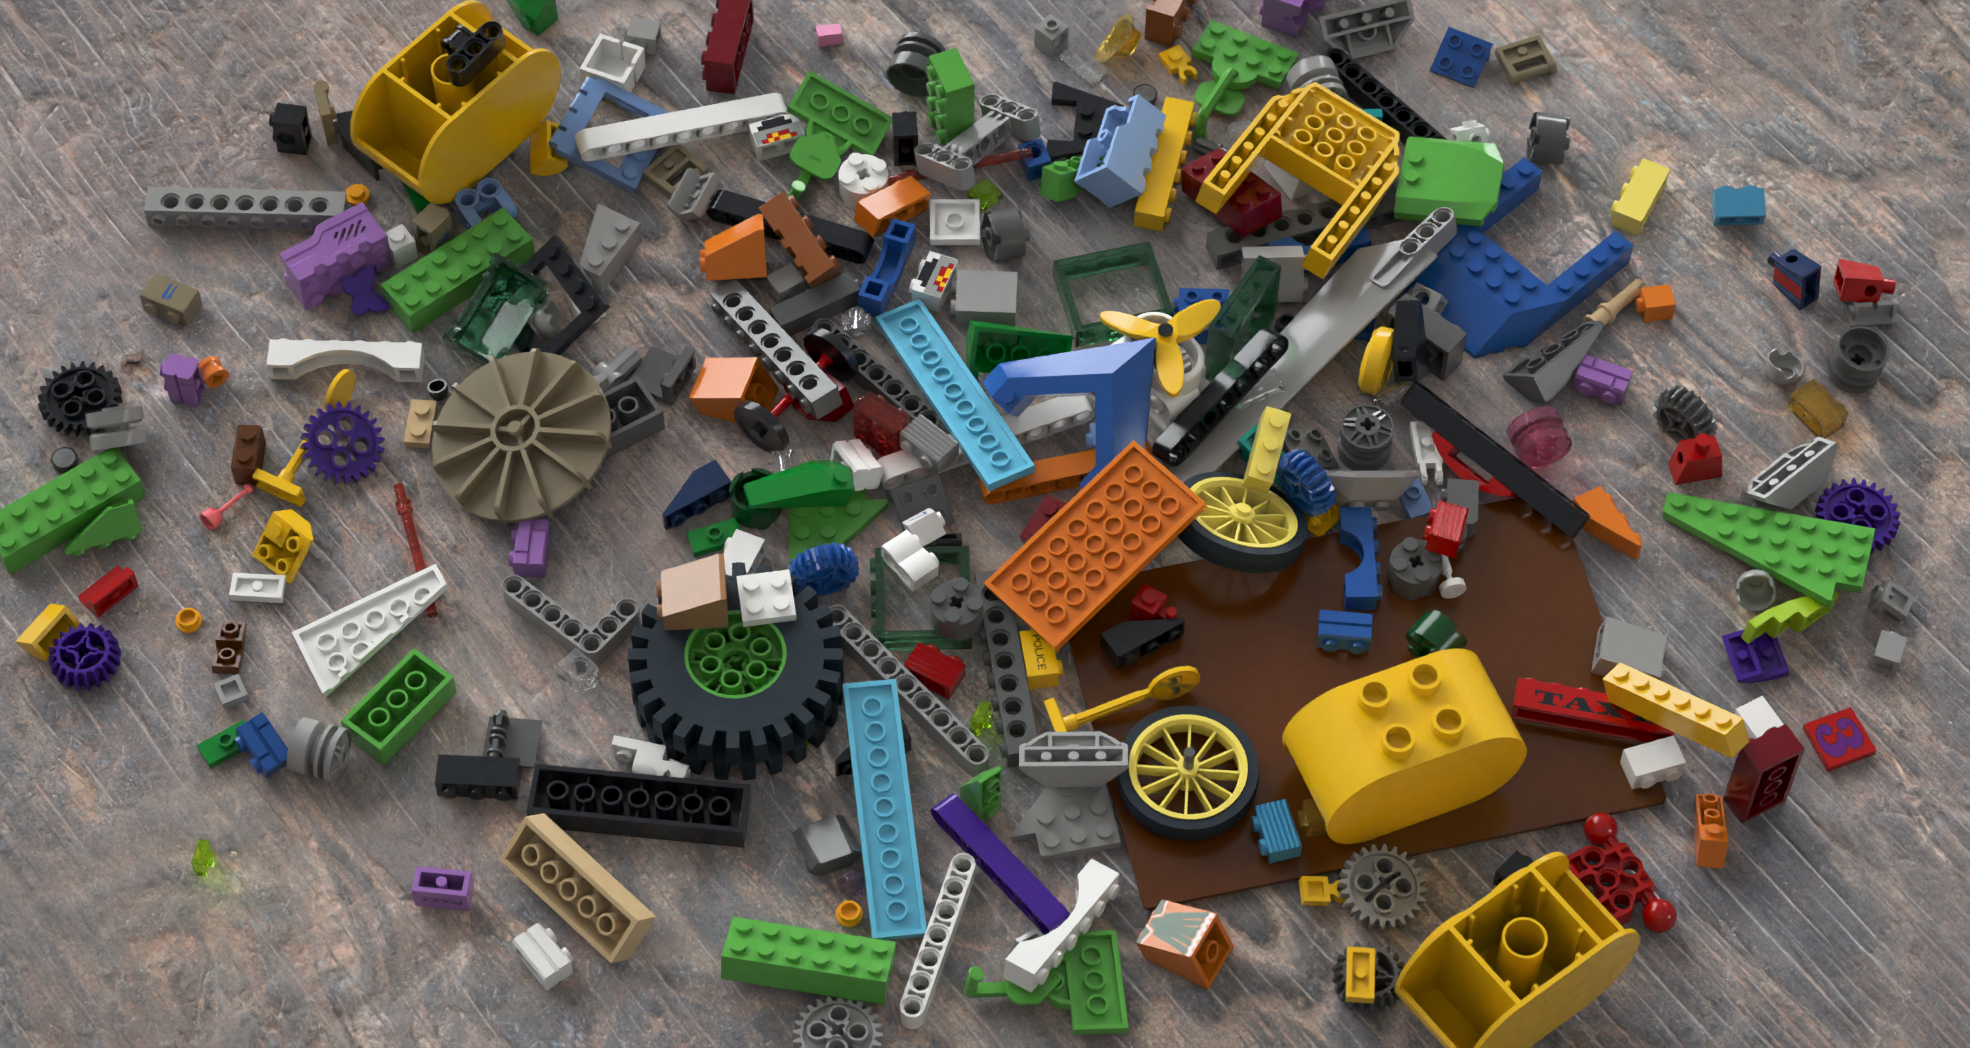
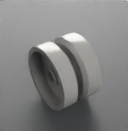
[85,405,148,450]

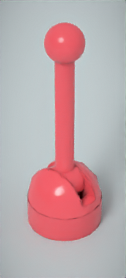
[199,483,254,531]

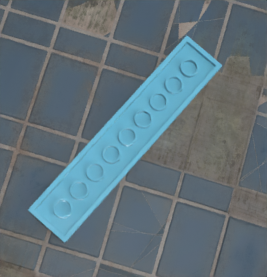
[875,299,1035,491]
[842,679,927,941]

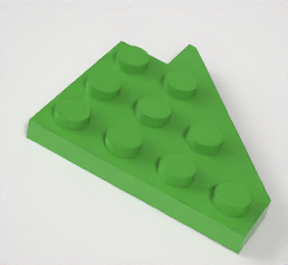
[789,488,888,564]

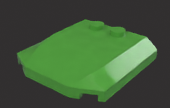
[1394,137,1504,226]

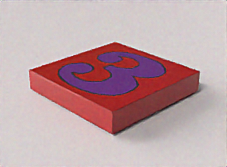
[1802,707,1877,772]

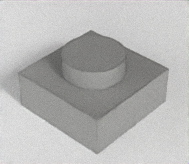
[213,674,249,709]

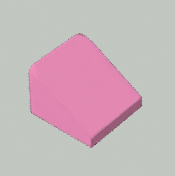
[816,24,843,47]

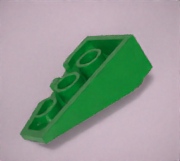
[966,320,1073,377]

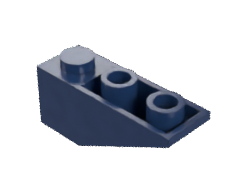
[662,459,731,530]

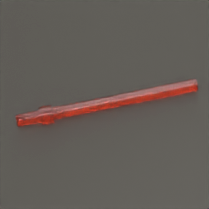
[888,147,1033,186]
[393,483,438,618]

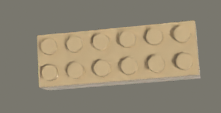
[499,813,656,964]

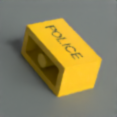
[1019,630,1063,690]

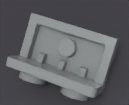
[667,168,721,221]

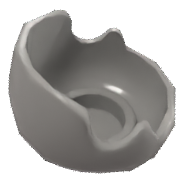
[533,299,564,340]
[1765,348,1805,385]
[1736,569,1776,612]

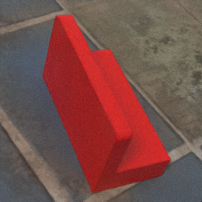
[78,566,138,618]

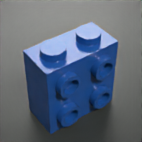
[1173,288,1230,345]

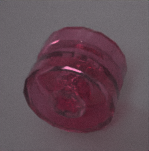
[1506,407,1572,469]

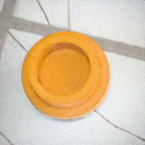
[345,184,370,206]
[175,608,202,633]
[836,900,863,928]

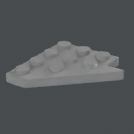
[1012,784,1121,861]

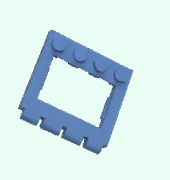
[549,76,669,194]

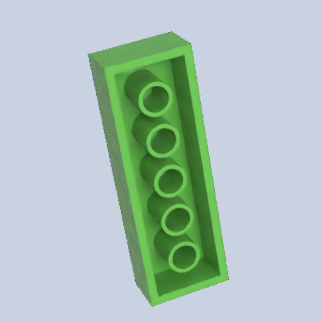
[380,208,535,333]
[0,447,146,575]
[721,917,896,1005]

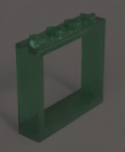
[1053,241,1174,347]
[1205,255,1281,382]
[870,546,972,651]

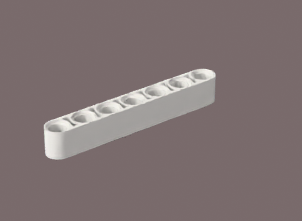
[900,853,975,1029]

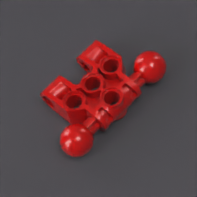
[1566,812,1677,933]

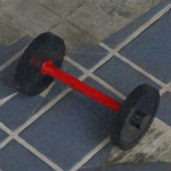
[734,327,859,455]

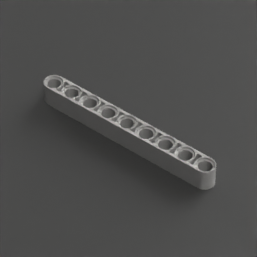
[829,605,989,777]

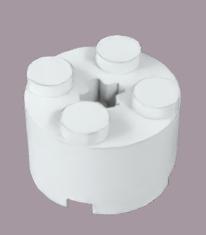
[839,153,888,211]

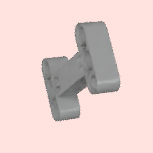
[914,94,1041,190]

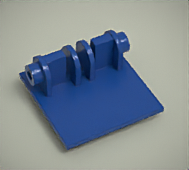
[1430,27,1493,88]

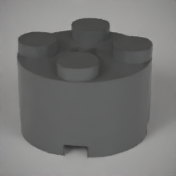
[1526,112,1570,164]
[980,206,1030,261]
[1387,537,1443,600]
[930,577,983,641]

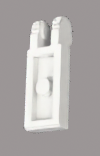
[1409,421,1443,486]

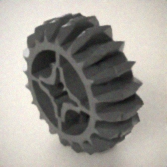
[1652,385,1718,443]
[1332,940,1405,1015]

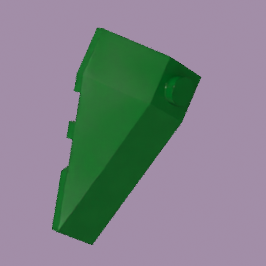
[506,0,558,36]
[743,460,855,509]

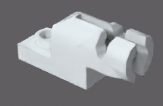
[611,735,690,779]

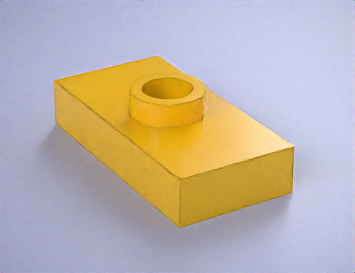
[1345,946,1375,1003]

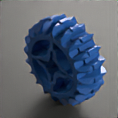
[1276,449,1336,517]
[788,542,859,596]

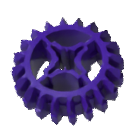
[48,622,121,692]

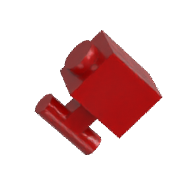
[1130,583,1177,621]

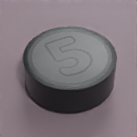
[1133,84,1157,105]
[51,447,78,473]

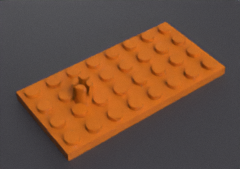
[984,440,1207,652]

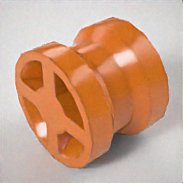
[199,356,229,388]

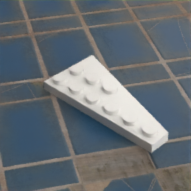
[292,564,448,698]

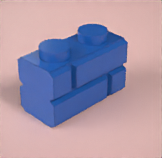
[1316,610,1373,654]
[234,712,288,778]

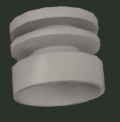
[1286,55,1348,100]
[286,717,352,783]

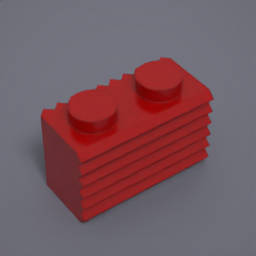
[1422,500,1469,559]
[904,642,965,699]

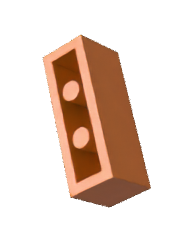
[853,176,931,238]

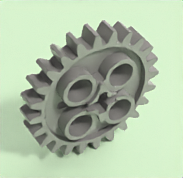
[1337,844,1427,932]
[792,996,883,1048]

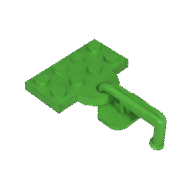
[1191,20,1299,140]
[786,70,892,201]
[964,930,1129,1035]

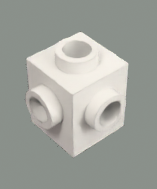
[1450,120,1490,143]

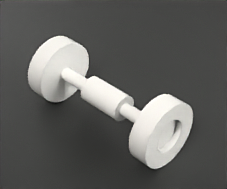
[1424,540,1466,598]

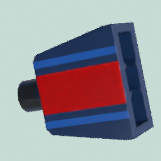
[1767,249,1821,310]

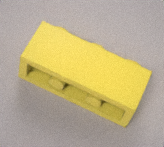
[1610,158,1670,236]
[1242,406,1291,493]

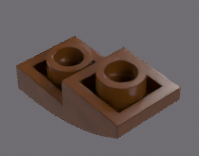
[212,621,247,674]

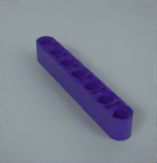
[930,793,1070,935]

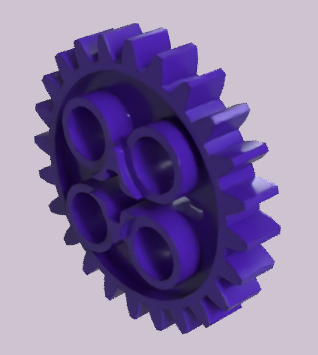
[300,401,385,485]
[1815,478,1900,554]

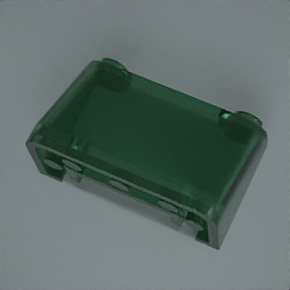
[442,252,550,365]

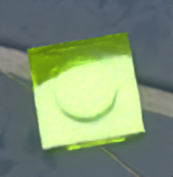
[968,178,1003,211]
[970,700,994,737]
[192,839,216,877]

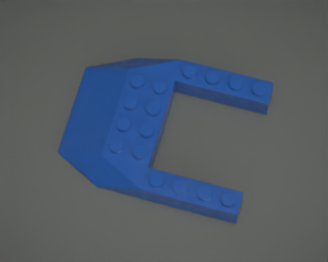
[1402,157,1634,358]

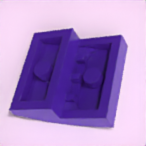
[1722,630,1790,683]

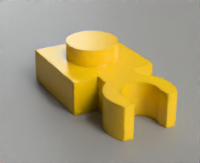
[1158,44,1197,85]
[1299,876,1347,906]

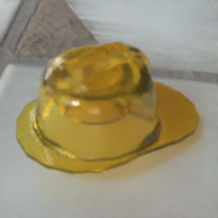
[1094,14,1142,63]

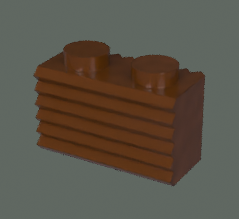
[231,425,266,485]

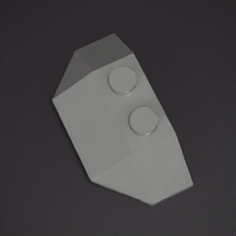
[1318,0,1415,59]
[1747,437,1838,510]
[1324,470,1419,511]
[1019,731,1128,787]

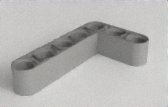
[502,575,641,667]

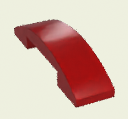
[1431,431,1518,498]

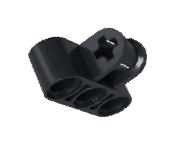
[440,21,505,87]

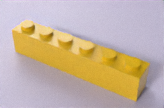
[1134,97,1198,232]
[1603,663,1749,759]

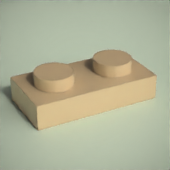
[404,399,438,449]

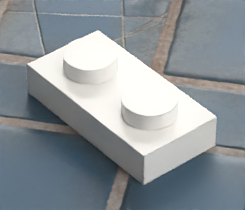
[229,573,287,603]

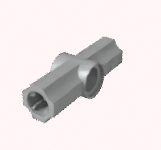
[591,346,642,392]

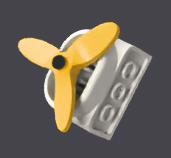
[1100,299,1221,432]

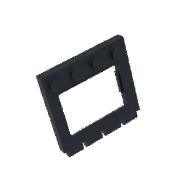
[488,235,610,355]

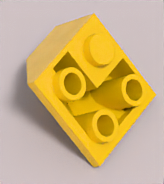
[252,509,313,584]

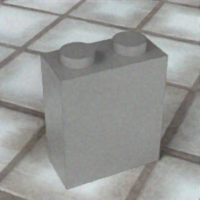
[1241,246,1308,303]
[950,270,1018,326]
[1591,616,1669,681]

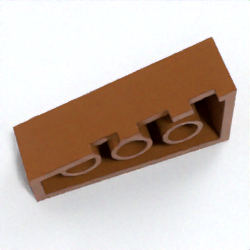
[1144,0,1197,47]
[759,191,841,288]

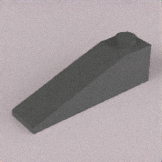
[1502,321,1604,403]

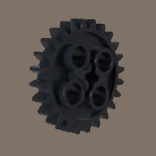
[38,361,123,437]

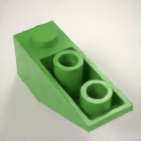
[1040,156,1104,202]
[64,498,142,556]
[960,766,1002,821]

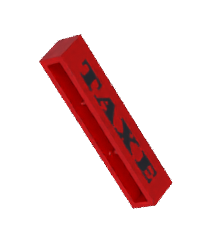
[1511,678,1674,743]

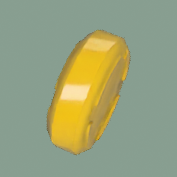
[1358,326,1394,396]

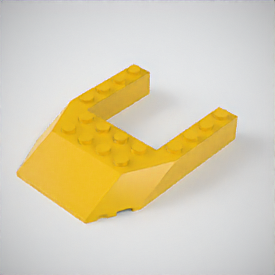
[1195,82,1399,279]

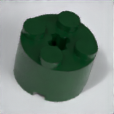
[729,468,782,530]
[1406,609,1467,658]

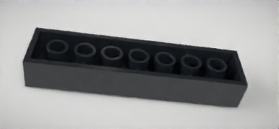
[526,764,751,848]

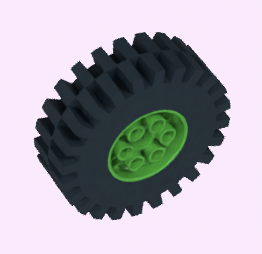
[628,562,844,780]

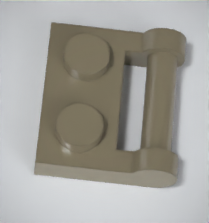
[1495,35,1557,86]
[314,80,340,146]
[642,144,709,200]

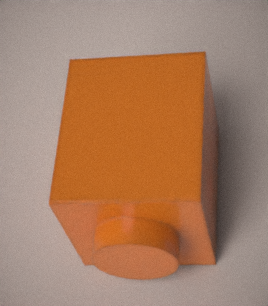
[1635,284,1676,323]

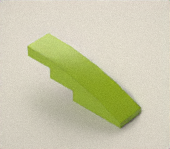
[1741,591,1840,644]

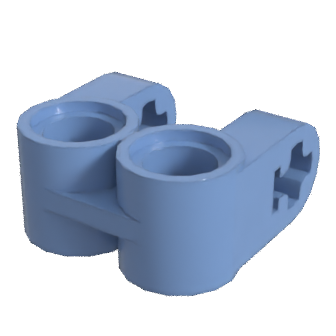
[455,178,518,230]

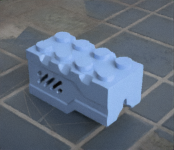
[1074,94,1166,208]

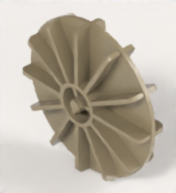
[431,348,612,526]

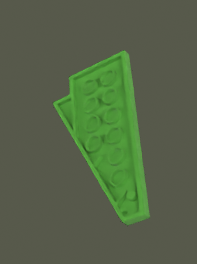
[1662,492,1875,607]

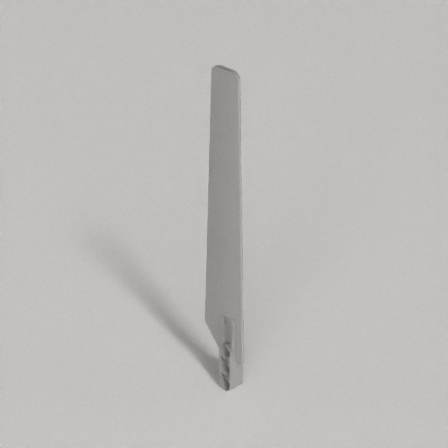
[1160,207,1457,482]

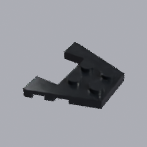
[1046,82,1124,163]

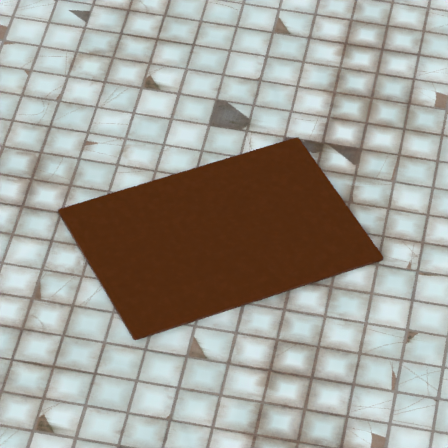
[1068,497,1666,910]

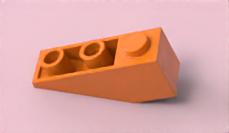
[1574,486,1642,559]
[1695,793,1728,869]

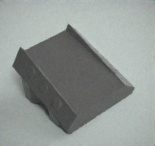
[792,815,862,876]

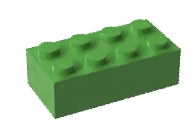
[926,48,975,146]
[341,648,457,765]

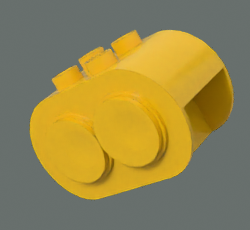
[350,0,561,204]
[1282,649,1527,844]
[1395,852,1640,1048]

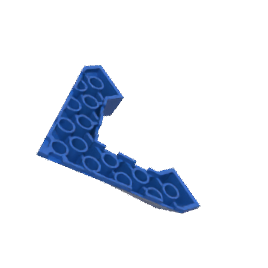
[983,338,1156,488]

